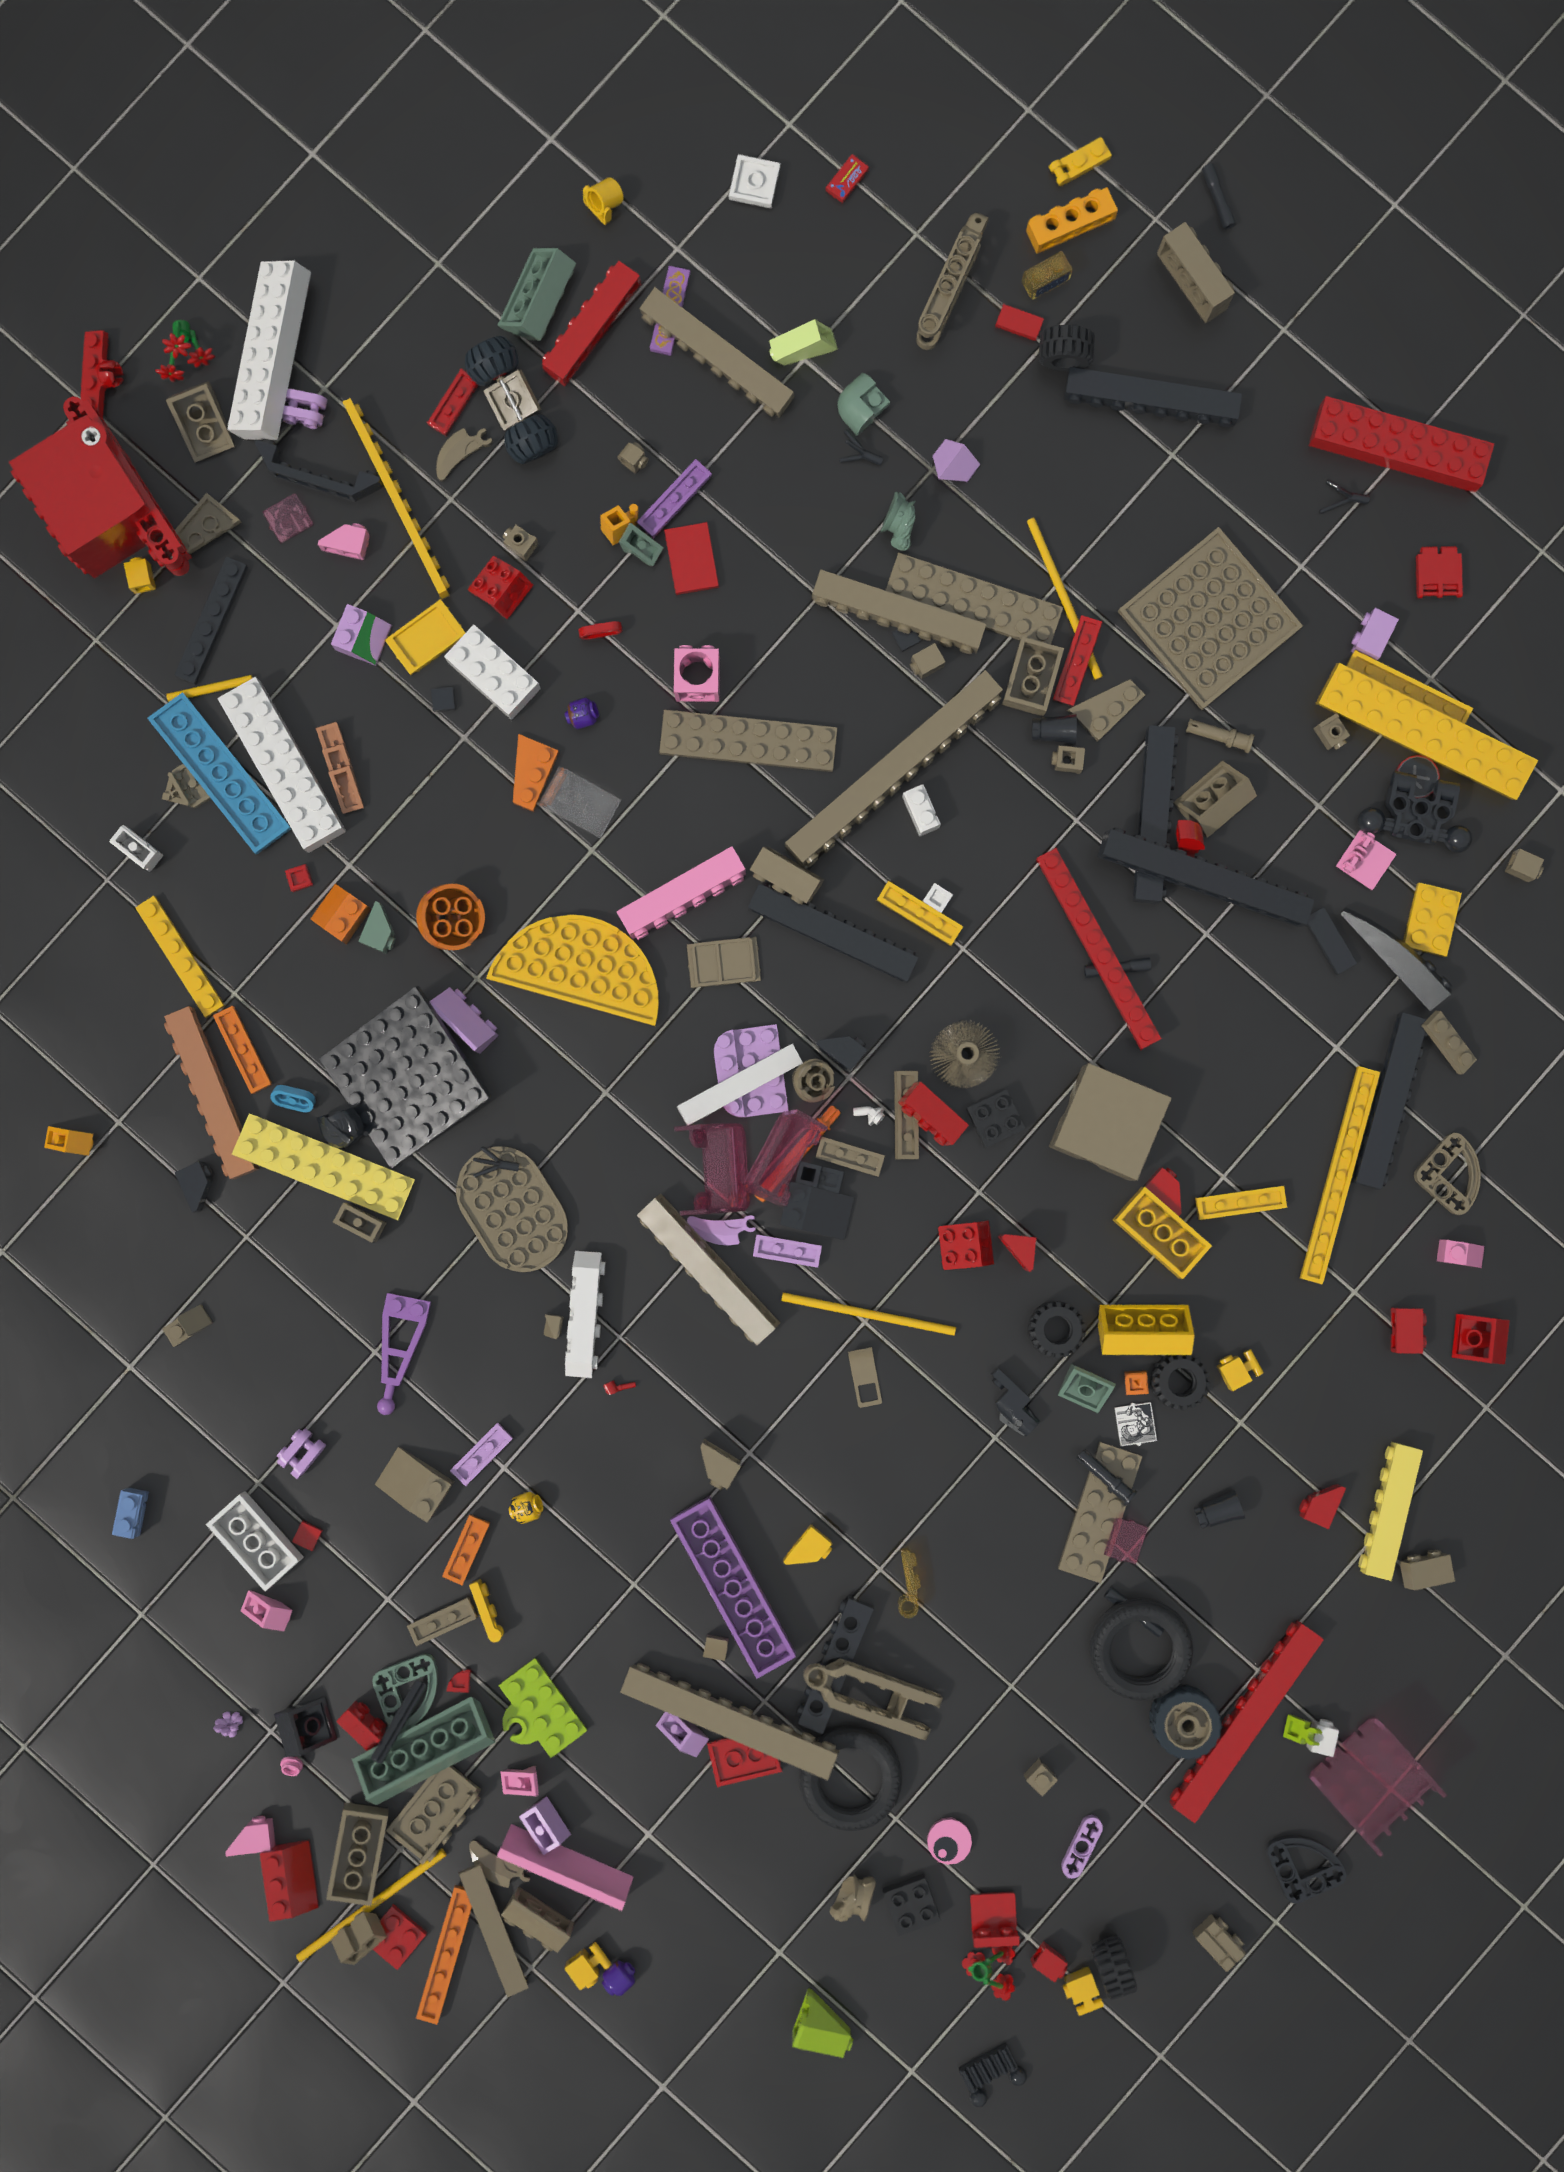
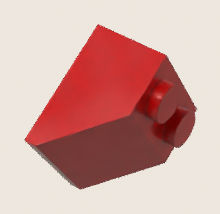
[1452,1314,1510,1364]

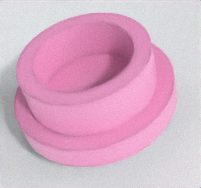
[280,1756,303,1776]

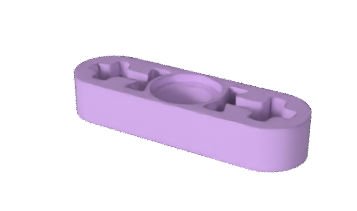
[1061,1815,1103,1879]

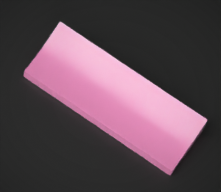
[497,1824,633,1911]

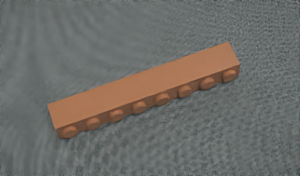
[164,1006,259,1179]

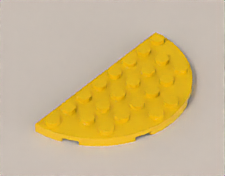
[486,915,659,1026]

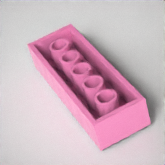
[617,846,746,940]

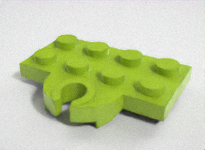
[499,1658,587,1758]

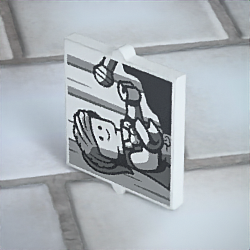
[1114,1402,1157,1446]

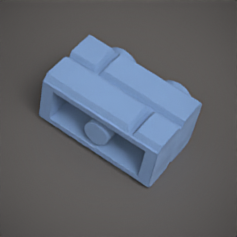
[112,1488,149,1539]

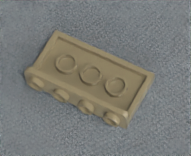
[386,1766,481,1865]

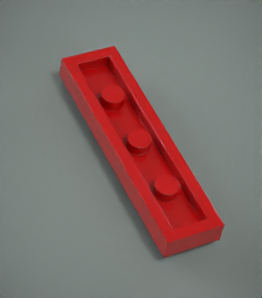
[1053,615,1103,707]

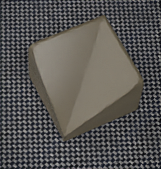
[544,1314,564,1339]

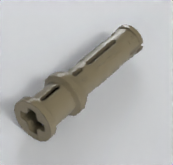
[1186,719,1254,753]

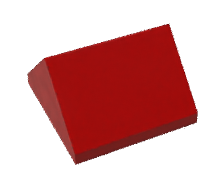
[998,1234,1036,1272]

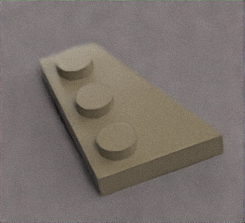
[175,493,241,554]

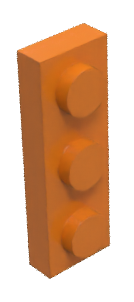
[442,1514,490,1585]

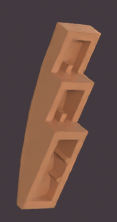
[316,721,364,814]

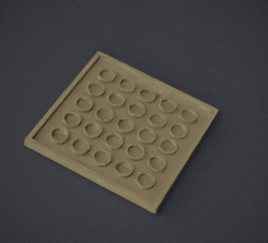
[1118,527,1303,710]

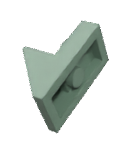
[619,523,663,566]

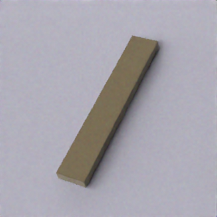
[459,1863,528,1997]

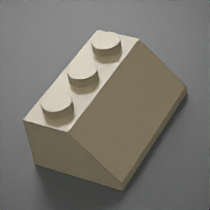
[1173,761,1257,838]
[750,847,825,905]
[501,1886,574,1953]

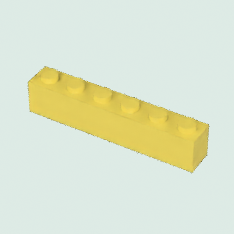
[1359,1442,1423,1581]

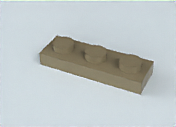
[1421,1011,1477,1074]
[815,1137,885,1177]
[407,1597,478,1646]

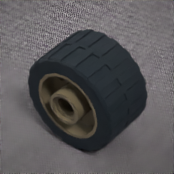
[1149,1684,1222,1760]

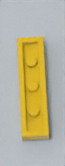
[877,881,963,946]
[1195,1186,1287,1220]

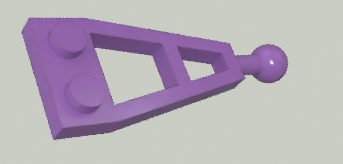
[377,1293,431,1415]

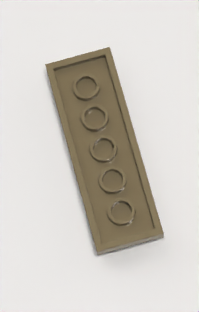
[1058,1441,1142,1583]

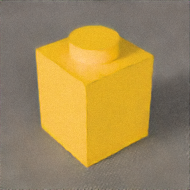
[124,557,156,594]

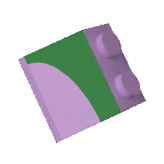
[331,604,392,666]

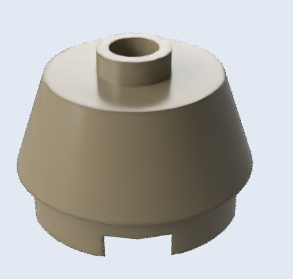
[792,1059,835,1103]

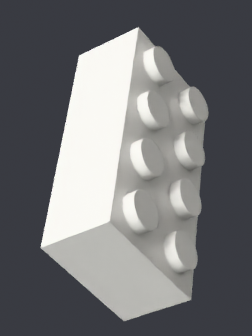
[444,625,541,720]
[206,1491,304,1591]

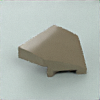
[162,764,211,808]

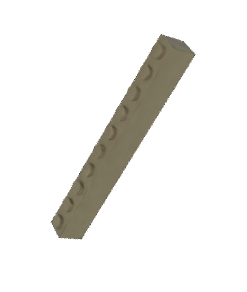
[620,1663,839,1780]

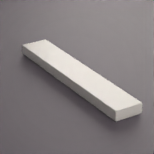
[677,1044,803,1126]

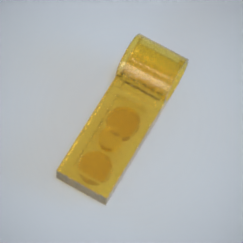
[897,1548,921,1618]

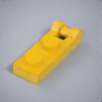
[1049,137,1112,186]
[469,1579,504,1642]

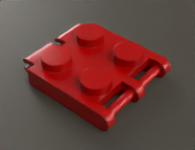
[1416,546,1463,598]

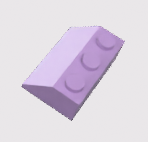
[430,987,499,1054]

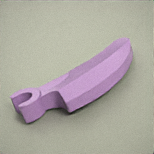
[687,1215,756,1245]

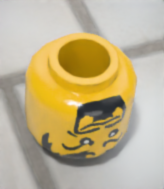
[509,1492,543,1524]

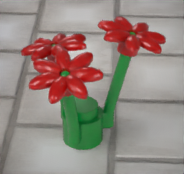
[156,320,215,382]

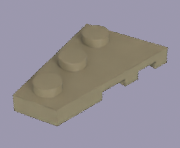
[1068,680,1145,741]

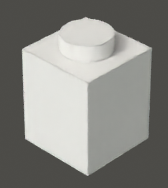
[1306,1719,1339,1757]

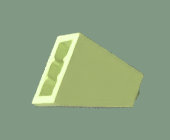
[769,319,837,365]

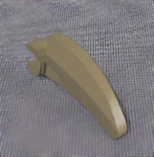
[436,428,493,481]
[469,1840,531,1888]

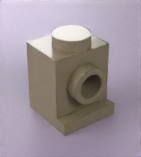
[503,525,539,561]
[1314,713,1350,750]
[1051,746,1085,774]

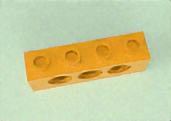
[1026,187,1118,254]

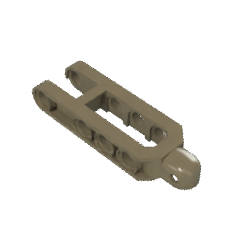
[916,213,989,350]
[803,1659,943,1740]

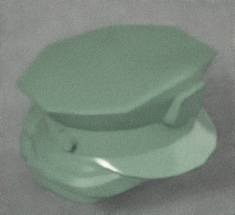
[881,491,916,551]

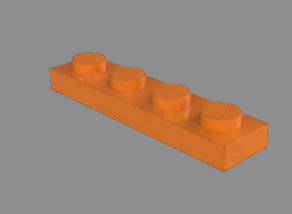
[213,1006,273,1094]

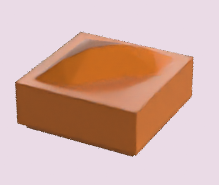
[1124,1370,1149,1395]

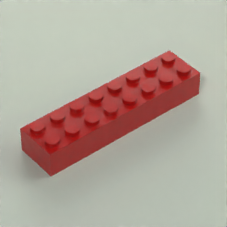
[1309,396,1494,493]

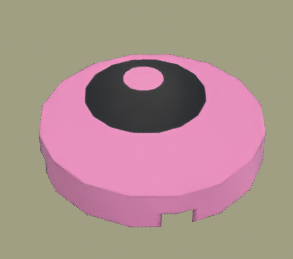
[927,1818,972,1865]

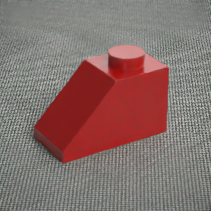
[1143,1167,1181,1216]
[1299,1484,1346,1529]

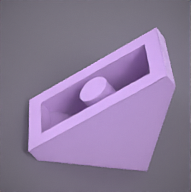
[932,439,980,482]

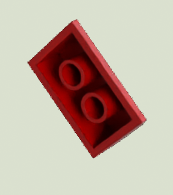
[260,1840,319,1922]

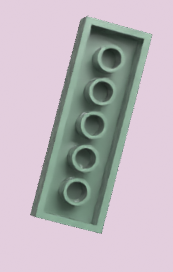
[352,1696,495,1805]

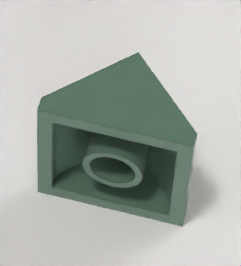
[1058,1364,1116,1413]

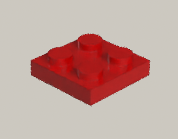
[373,1904,427,1970]

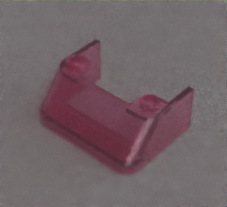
[742,1109,828,1206]
[674,1123,750,1216]

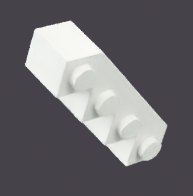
[565,1251,606,1378]

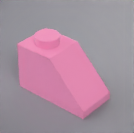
[318,523,370,560]
[1437,1240,1484,1268]
[241,1590,292,1631]
[226,1816,275,1856]

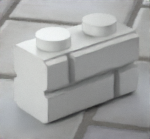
[902,785,941,836]
[109,825,163,872]

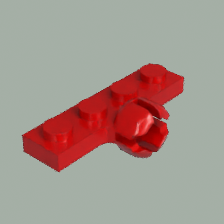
[80,330,123,417]

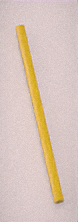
[1027,518,1103,680]
[781,1292,956,1336]
[296,1848,447,1962]

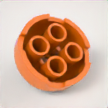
[416,884,485,950]

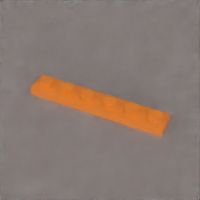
[416,1885,472,2025]

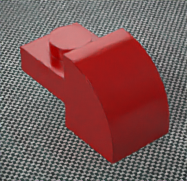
[1176,820,1205,858]

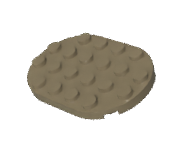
[456,1147,568,1272]

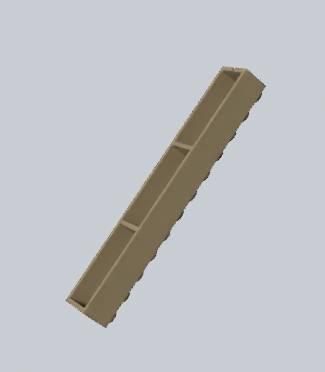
[785,670,1003,868]

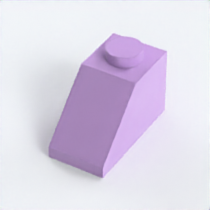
[656,1712,709,1757]

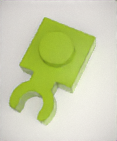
[1283,1715,1322,1746]

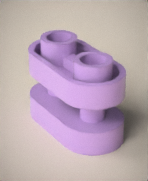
[282,389,327,429]
[277,1428,326,1480]

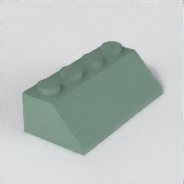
[497,248,576,341]

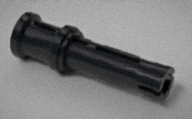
[1076,1449,1137,1507]

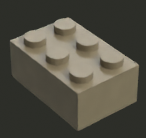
[1002,637,1064,717]

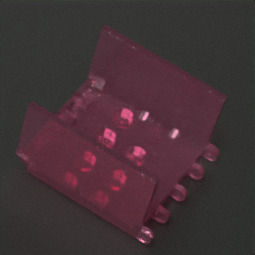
[1308,1717,1447,1856]

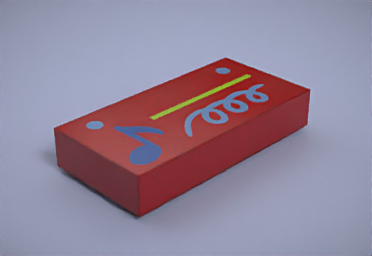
[826,154,869,203]

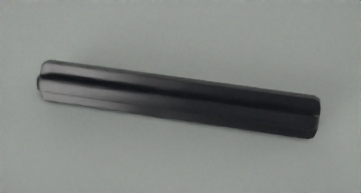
[371,1680,427,1764]

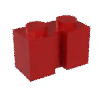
[1391,1308,1426,1354]

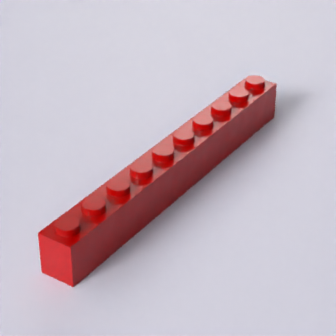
[1170,1620,1324,1823]

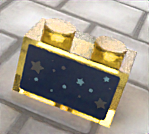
[1022,251,1073,300]

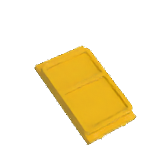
[385,599,465,675]

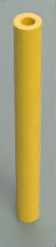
[166,675,253,702]

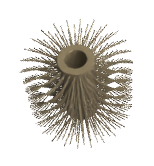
[930,1020,1001,1089]

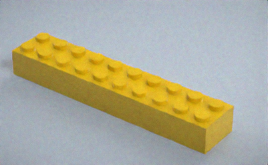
[1316,663,1538,800]

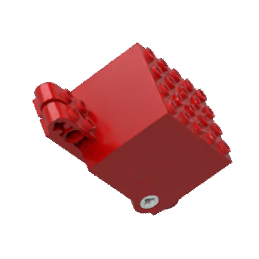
[9,397,192,579]

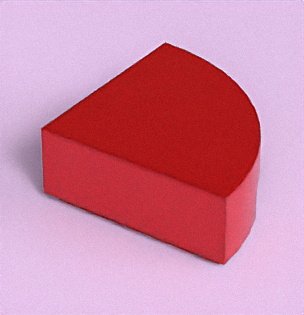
[447,1669,471,1693]

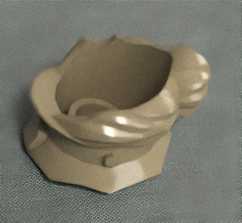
[830,1874,876,1922]

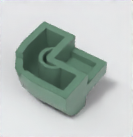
[838,373,890,436]

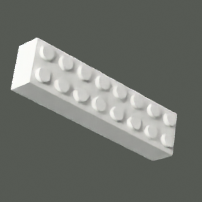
[227,261,311,440]
[217,677,347,853]

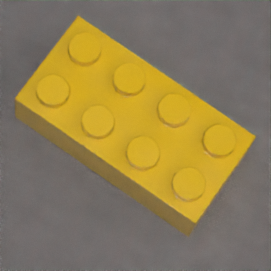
[1112,1187,1212,1279]
[1098,1305,1194,1355]

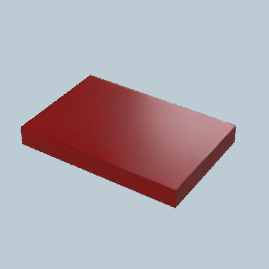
[665,522,719,595]
[707,1737,782,1787]

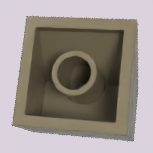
[700,1439,742,1490]

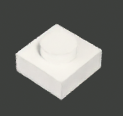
[923,883,953,913]

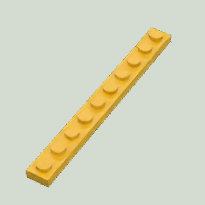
[343,398,450,599]
[1300,1066,1380,1284]

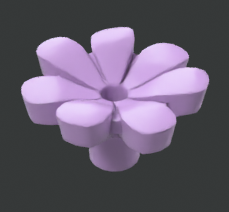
[213,1711,243,1737]

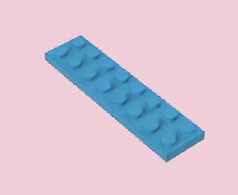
[147,692,291,855]

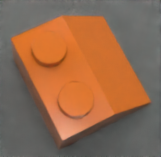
[310,884,371,944]

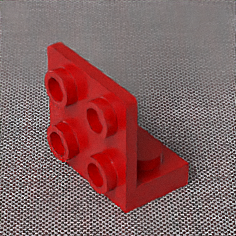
[468,556,533,619]
[938,1221,994,1270]
[336,1701,387,1751]
[970,1892,1020,1948]

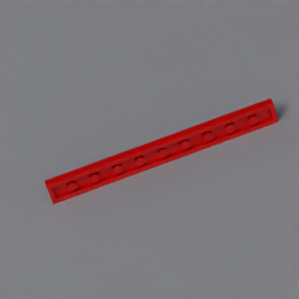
[1036,848,1161,1050]

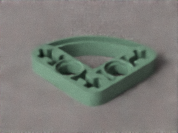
[372,1653,438,1733]

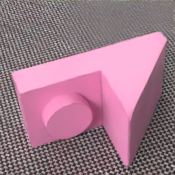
[501,1766,539,1796]

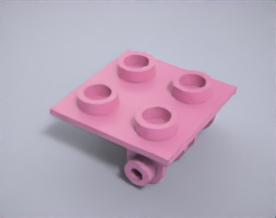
[1336,830,1396,890]

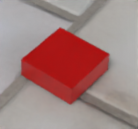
[285,864,313,892]
[292,1521,323,1551]

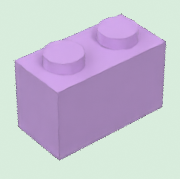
[1351,608,1399,660]
[519,1796,571,1855]

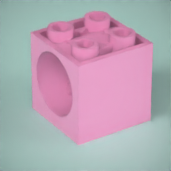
[674,645,720,702]

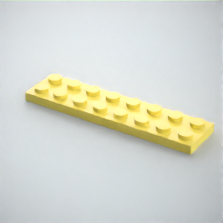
[232,1113,415,1221]

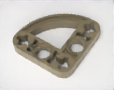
[1414,1133,1481,1215]

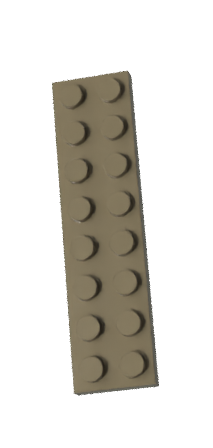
[885,553,1063,644]
[659,710,837,772]

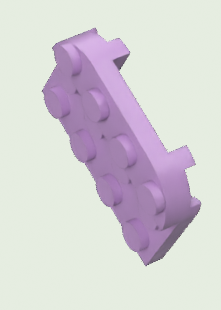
[714,1024,788,1118]

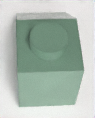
[358,901,396,953]

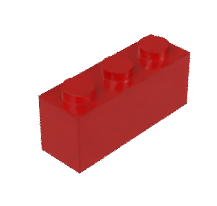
[898,1082,969,1146]

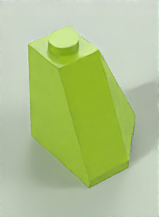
[792,1988,853,2058]

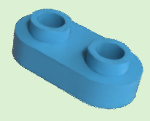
[271,1085,316,1112]

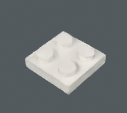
[729,155,780,208]

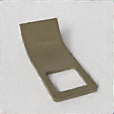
[848,1347,882,1408]

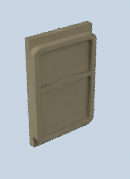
[687,937,761,988]

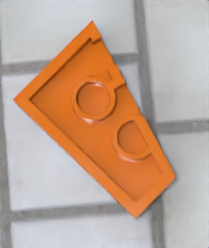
[513,734,559,812]

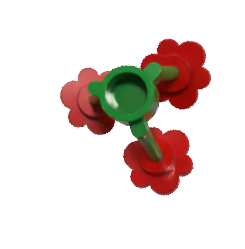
[962,1946,1016,2001]

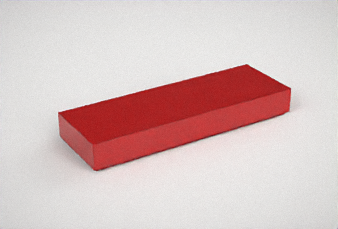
[427,369,478,436]

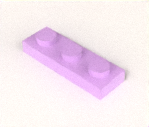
[753,1235,822,1268]
[450,1423,513,1486]

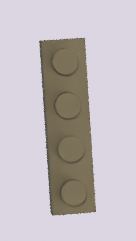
[894,1071,919,1159]

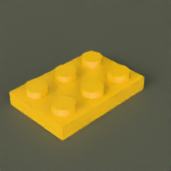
[1403,883,1462,957]

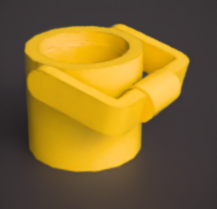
[583,177,623,225]

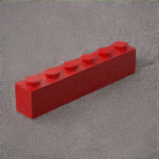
[542,261,641,386]

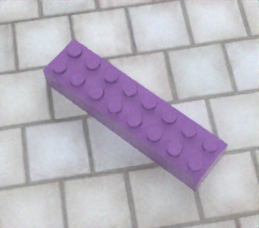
[670,1496,796,1678]

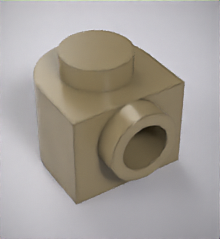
[617,442,649,474]

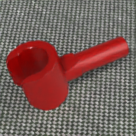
[603,1380,636,1395]

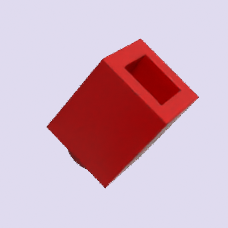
[1030,1941,1067,1983]

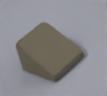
[703,1634,729,1661]

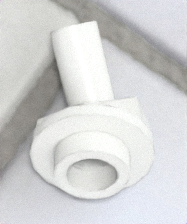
[853,1106,885,1126]

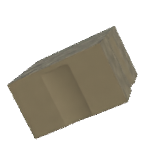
[1049,1063,1171,1181]

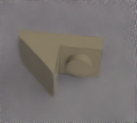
[162,1304,213,1347]

